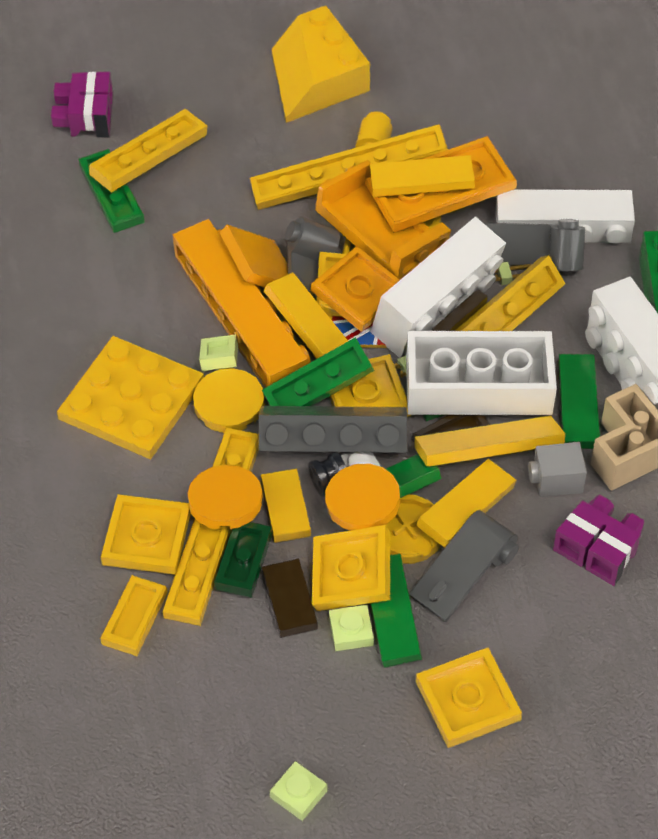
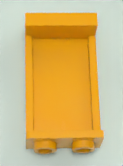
[315,160,451,280]

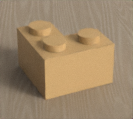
[591,384,658,491]

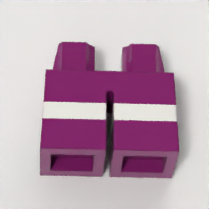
[51,71,114,138]
[553,494,645,586]

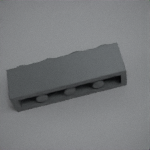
[259,406,407,453]

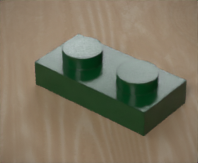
[214,522,273,598]

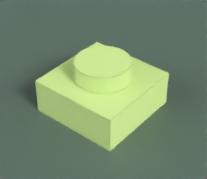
[199,334,238,371]
[329,605,374,651]
[270,761,328,821]

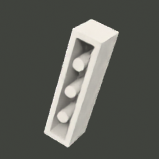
[495,189,635,243]

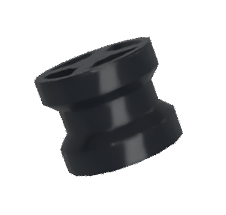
[308,452,346,497]

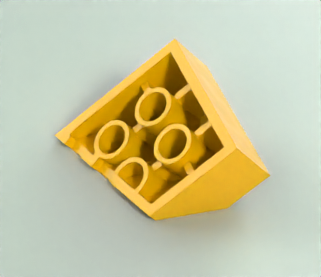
[272,5,370,123]

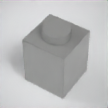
[528,442,587,497]

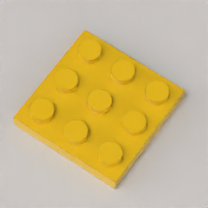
[57,336,204,460]

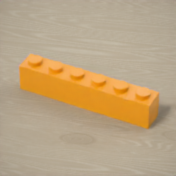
[172,219,311,388]

